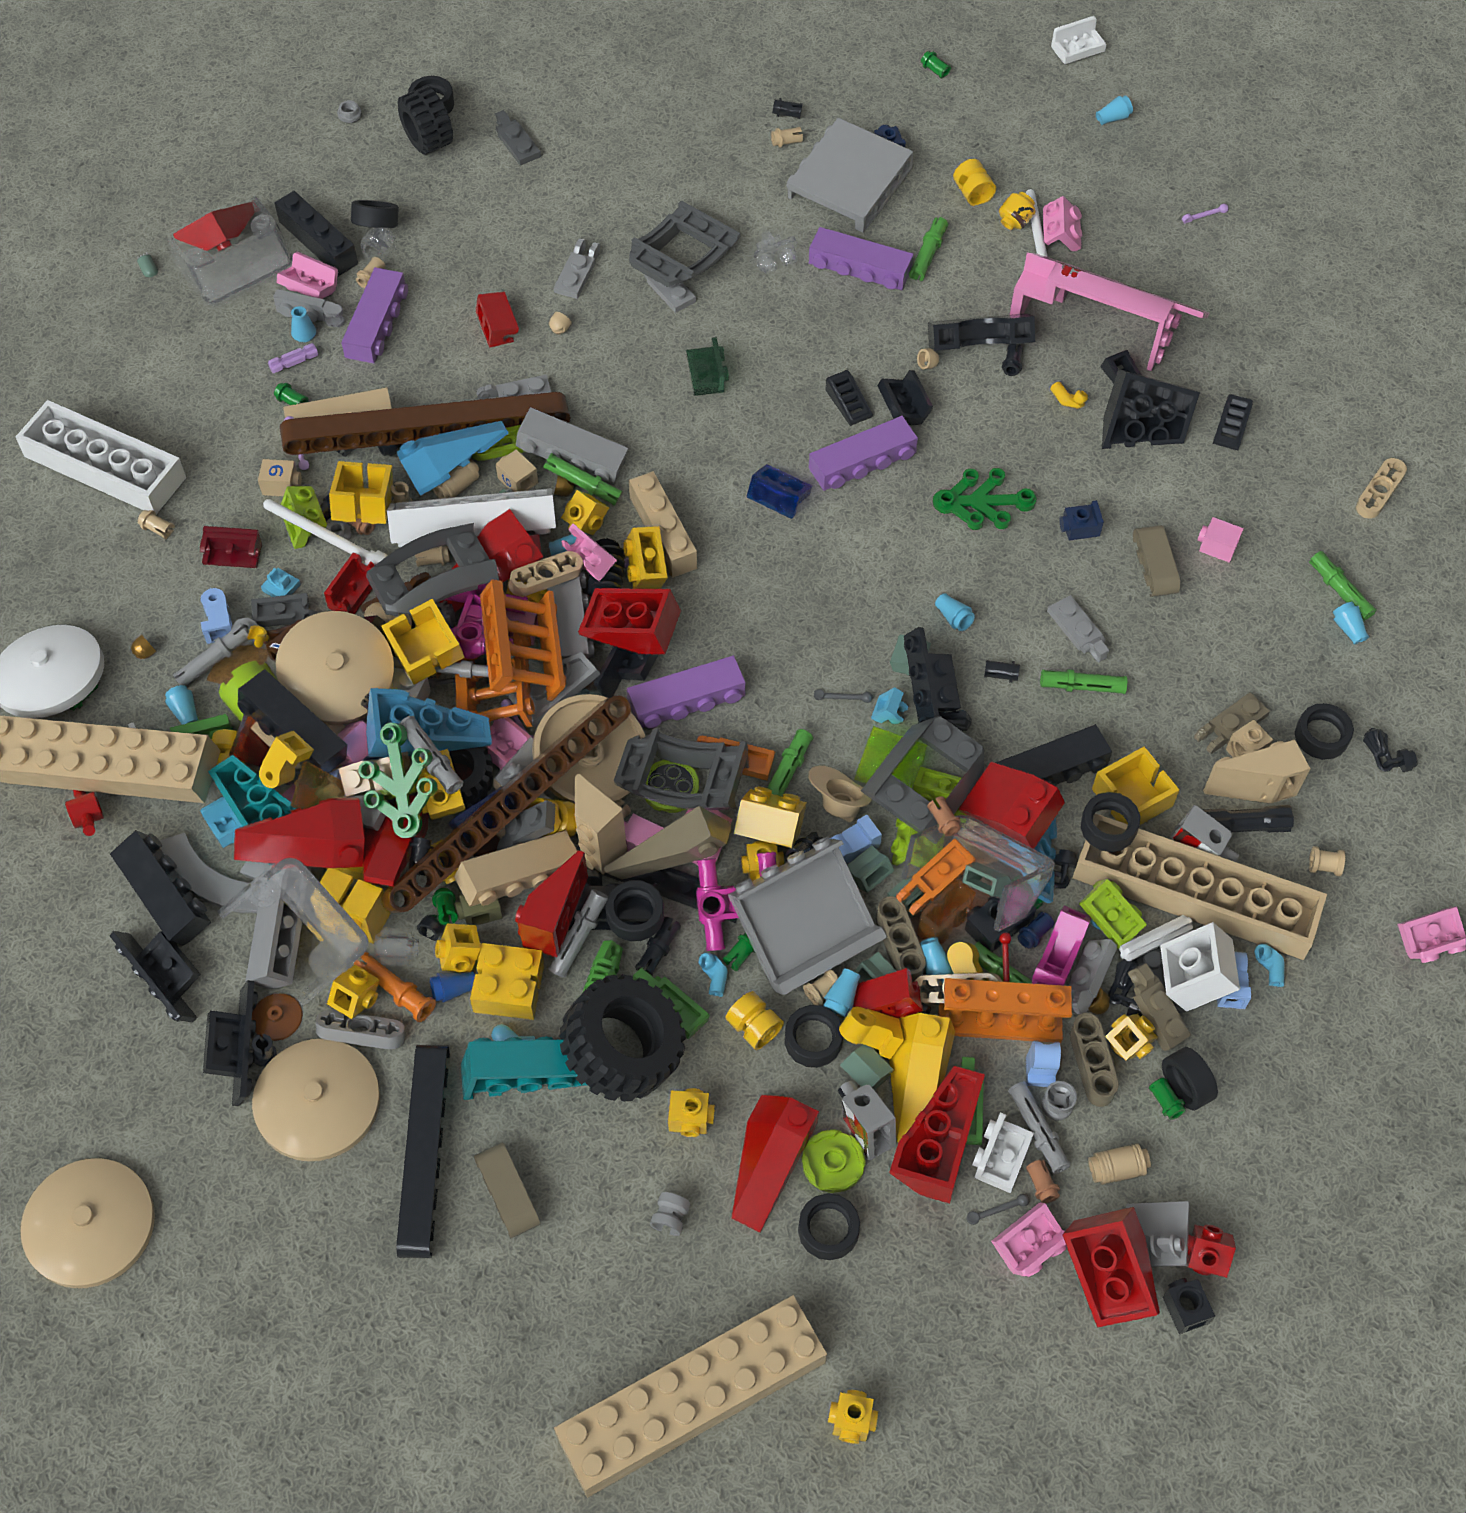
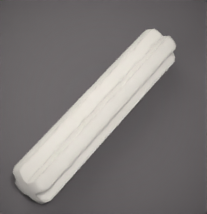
[1119,915,1193,961]

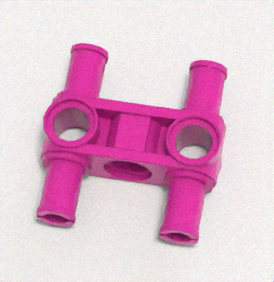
[444,583,528,659]
[696,852,777,951]

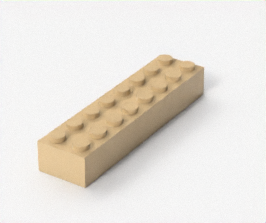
[0,716,220,803]
[1072,813,1327,960]
[554,1295,827,1498]

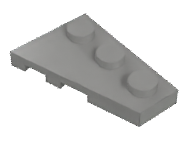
[506,652,600,728]

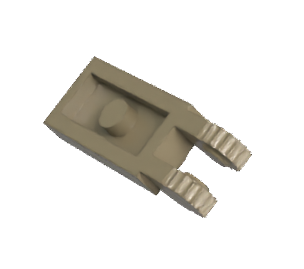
[1194,692,1270,754]

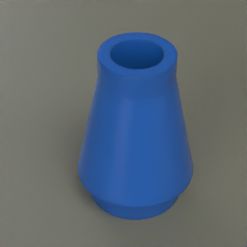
[430,971,475,1003]

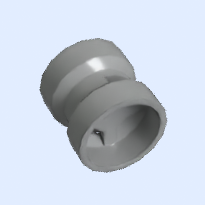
[1042,1081,1077,1121]
[650,1192,691,1236]

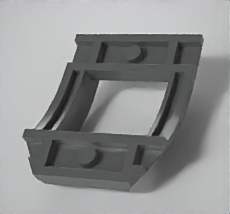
[629,200,741,287]
[366,523,499,619]
[861,716,984,843]
[614,729,749,810]

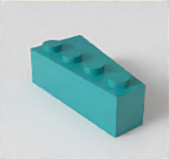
[208,755,298,865]
[461,1036,587,1100]

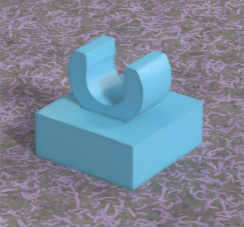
[261,568,301,597]
[871,687,908,724]

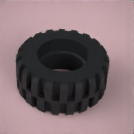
[559,974,686,1102]

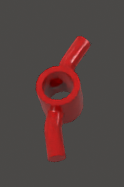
[65,790,104,836]

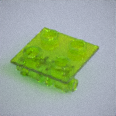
[854,726,928,789]

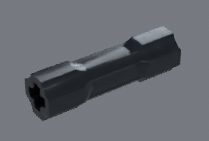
[1202,805,1294,833]

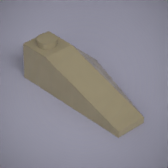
[604,806,731,880]

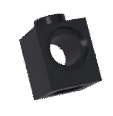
[1163,1278,1215,1335]

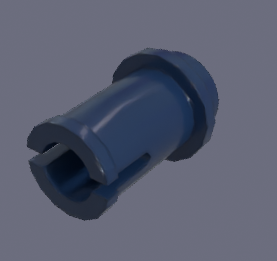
[1017,912,1055,949]

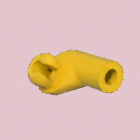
[1050,382,1088,409]

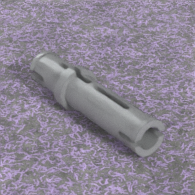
[173,623,249,687]
[399,716,464,794]
[548,889,608,978]
[1008,1081,1071,1174]

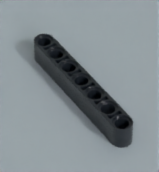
[397,1045,450,1259]

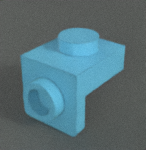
[200,797,242,848]

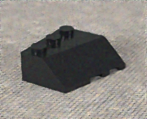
[1102,369,1200,449]

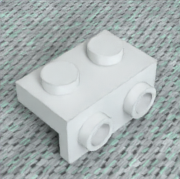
[1051,16,1106,64]
[972,1112,1034,1193]

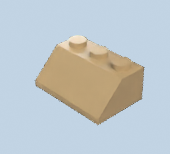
[575,774,627,875]

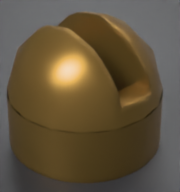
[554,475,574,496]
[131,634,157,659]
[1088,988,1110,1015]

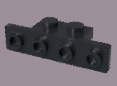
[904,627,961,743]
[594,646,659,698]
[109,931,201,1022]
[203,980,258,1106]

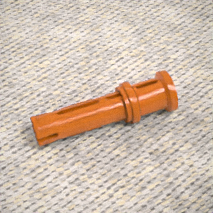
[354,951,436,1022]

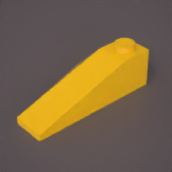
[889,1013,956,1143]

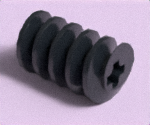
[587,538,626,597]

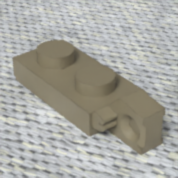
[1128,963,1191,1051]

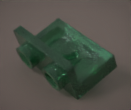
[686,337,729,396]

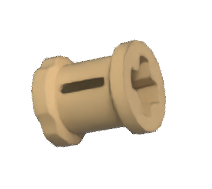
[1309,846,1345,876]
[803,969,838,1006]

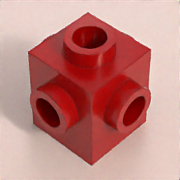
[1187,1224,1236,1278]

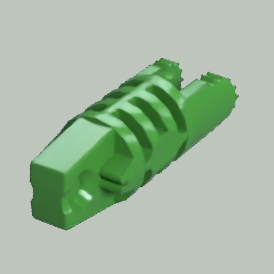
[582,940,623,993]

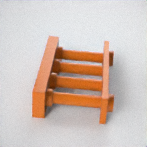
[480,579,566,701]
[455,620,535,727]
[938,978,1072,1043]

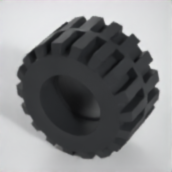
[398,86,453,155]
[449,746,493,811]

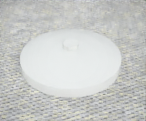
[0,625,104,718]

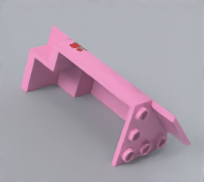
[1010,252,1209,371]

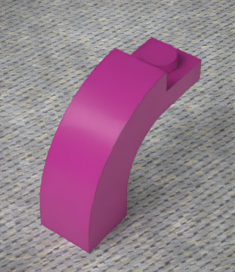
[1032,905,1091,986]

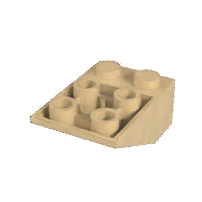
[1203,740,1311,804]

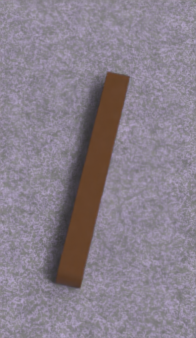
[280,392,571,455]
[381,695,631,913]

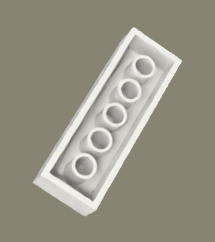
[16,400,186,515]
[387,488,556,547]

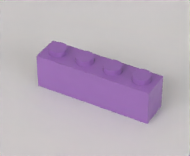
[809,227,913,290]
[341,267,408,363]
[809,416,918,491]
[627,655,745,728]

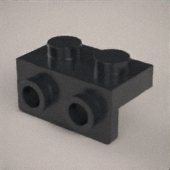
[877,370,933,425]

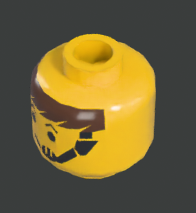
[999,192,1036,230]

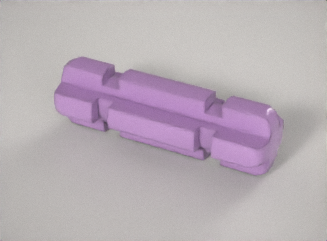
[268,343,318,373]

